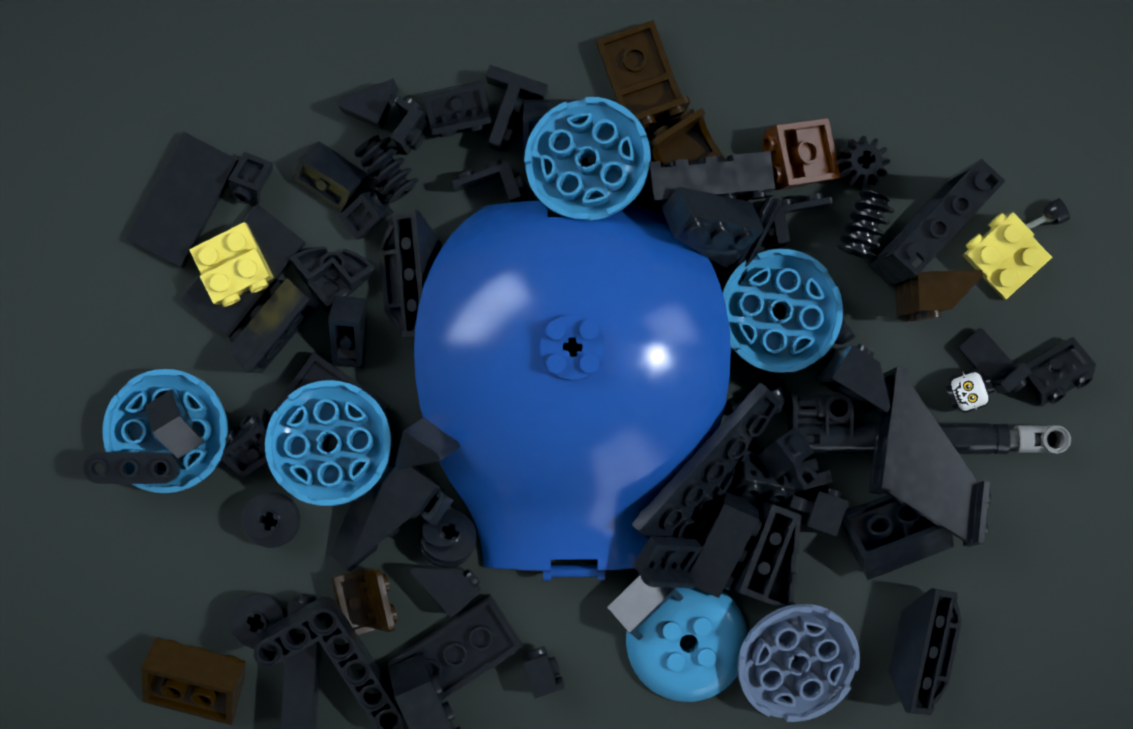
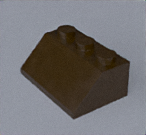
[895,270,983,322]
[141,638,246,725]

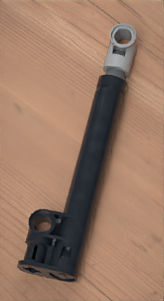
[788,393,1071,454]

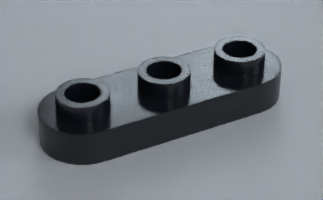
[84,452,181,484]

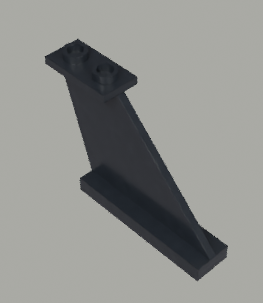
[869,366,991,547]

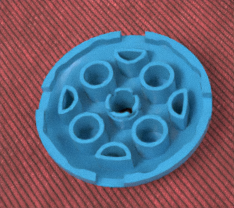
[524,97,651,221]
[722,249,843,373]
[102,369,228,493]
[265,380,391,506]
[626,587,748,702]

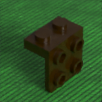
[331,568,397,635]

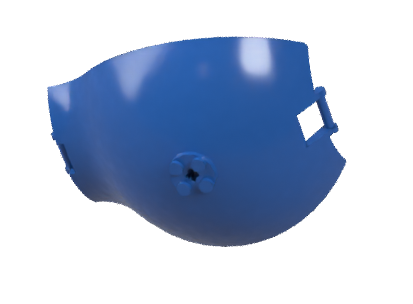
[414,201,731,581]

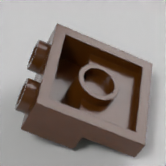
[762,118,841,191]

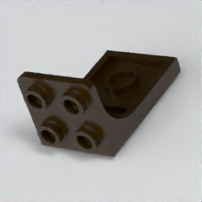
[596,20,690,133]
[649,108,750,201]

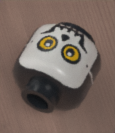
[945,368,995,413]

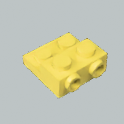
[962,212,1053,300]
[189,222,274,307]

